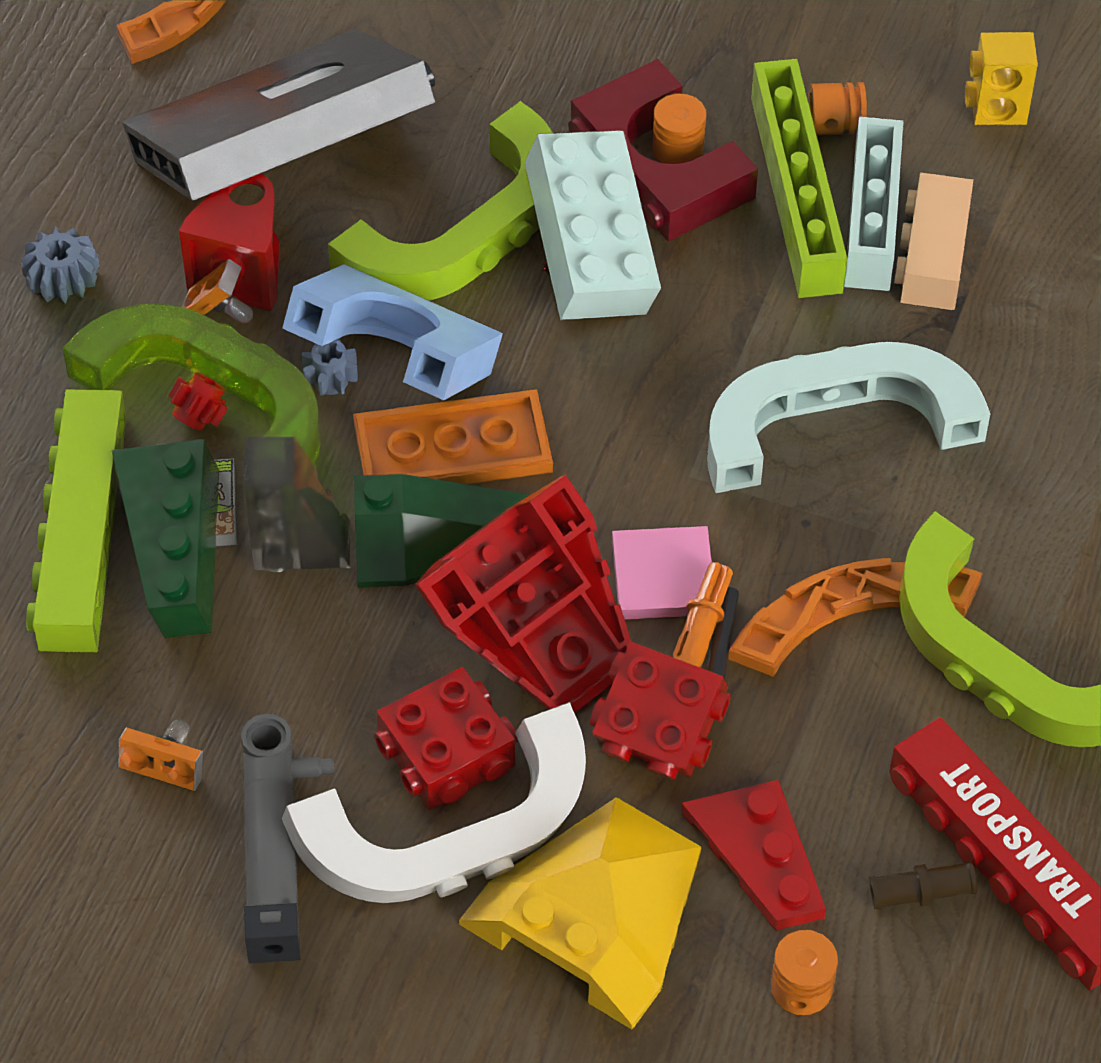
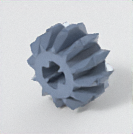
[21,226,100,304]

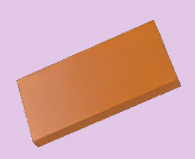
[353,389,553,484]

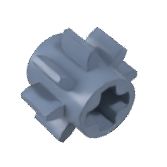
[302,338,358,396]

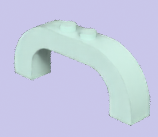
[707,342,990,493]

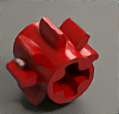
[168,373,229,431]

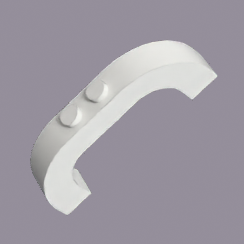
[282,703,586,903]

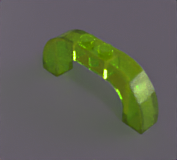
[62,304,321,499]

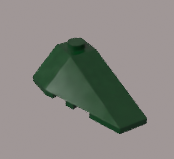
[354,474,530,587]

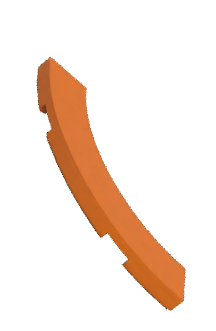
[117,0,226,64]
[728,558,983,677]

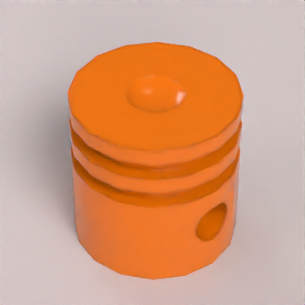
[808,82,867,136]
[652,94,706,164]
[771,930,838,1015]

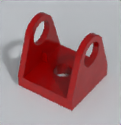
[179,173,280,311]

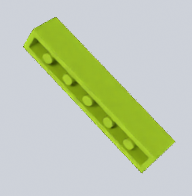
[751,59,847,298]
[26,389,127,653]

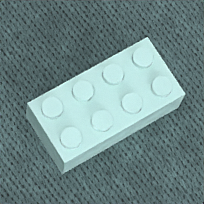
[525,131,661,320]

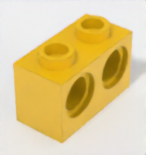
[965,32,1038,125]

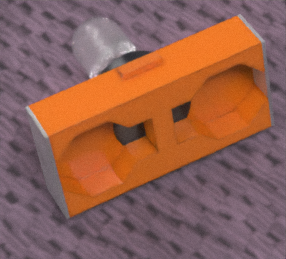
[179,259,253,324]
[118,720,203,791]

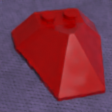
[415,474,631,713]

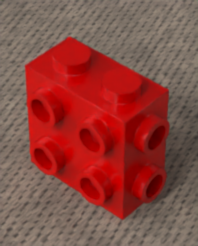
[590,641,731,780]
[374,667,518,810]

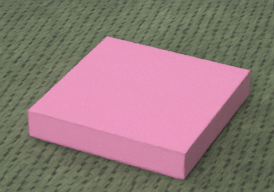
[612,526,712,619]

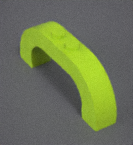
[328,101,553,301]
[899,511,1101,747]

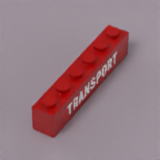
[889,717,1101,991]

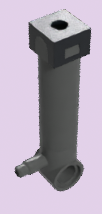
[241,714,334,963]

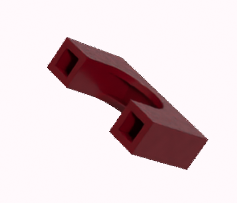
[568,59,758,242]

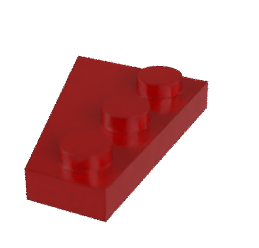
[681,780,826,931]

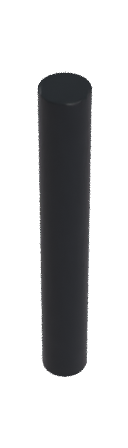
[706,587,739,679]

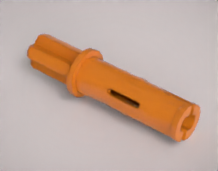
[673,562,733,667]

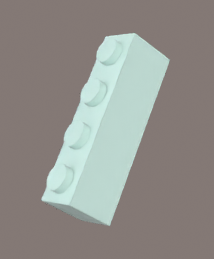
[844,117,903,291]

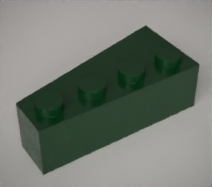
[112,439,219,638]

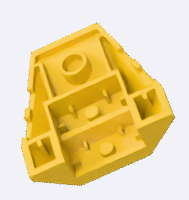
[459,797,701,1030]

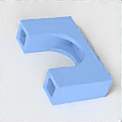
[282,264,503,400]

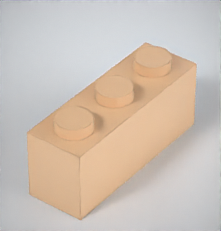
[894,172,973,310]

